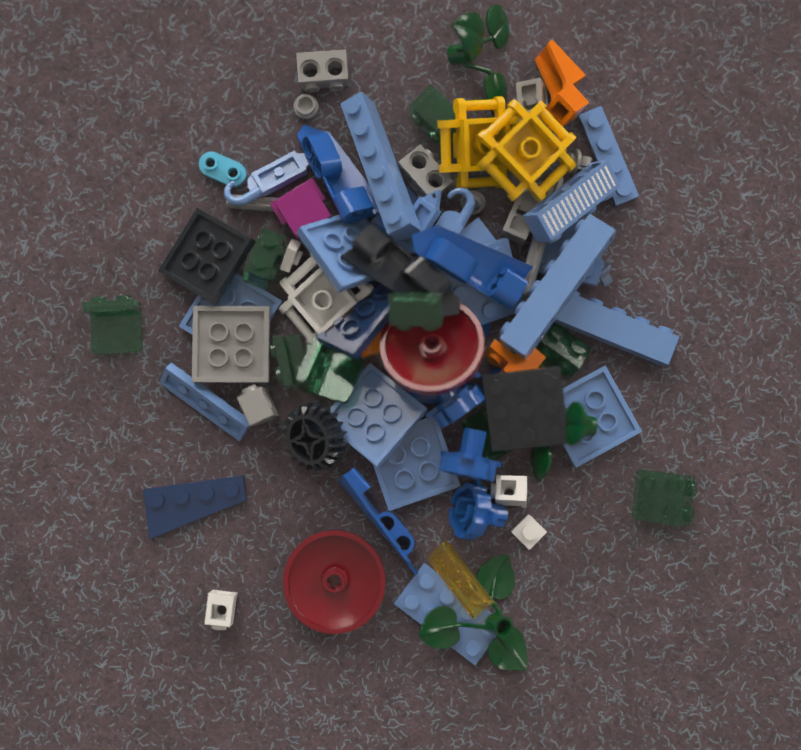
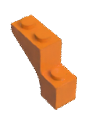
[535,39,590,127]

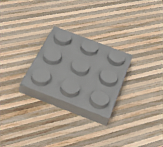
[192,306,270,383]

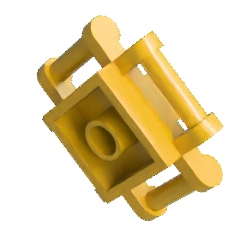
[437,96,519,189]
[477,99,577,202]

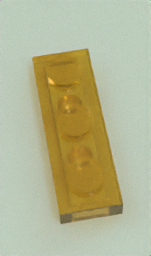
[427,541,494,619]

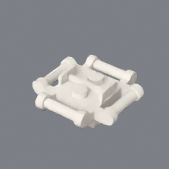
[278,253,375,347]

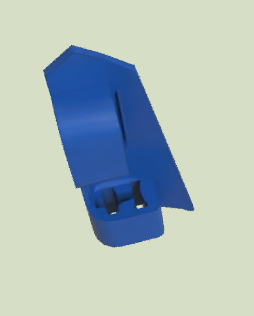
[296,125,380,224]
[411,225,533,310]
[338,467,418,575]

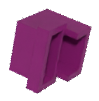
[270,178,331,241]

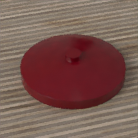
[380,303,485,395]
[283,530,386,634]

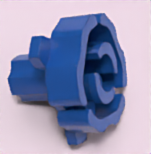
[425,381,485,429]
[439,428,502,482]
[448,480,508,541]

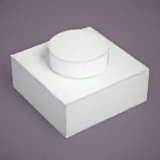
[280,238,303,273]
[511,514,547,550]

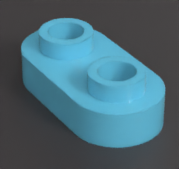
[199,152,247,188]

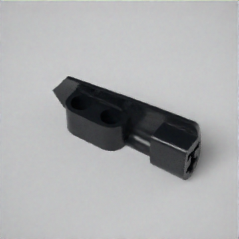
[342,223,460,318]

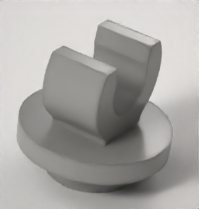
[568,149,592,174]

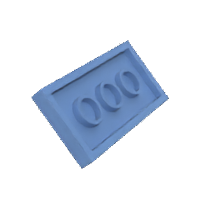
[394,562,496,665]

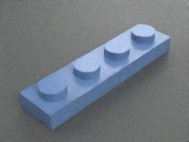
[577,106,639,207]
[159,363,250,442]

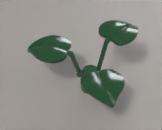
[447,4,509,117]
[531,363,598,482]
[419,554,527,671]

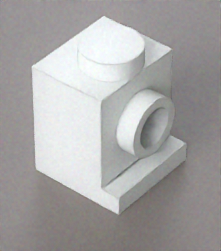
[491,475,528,508]
[205,590,238,630]

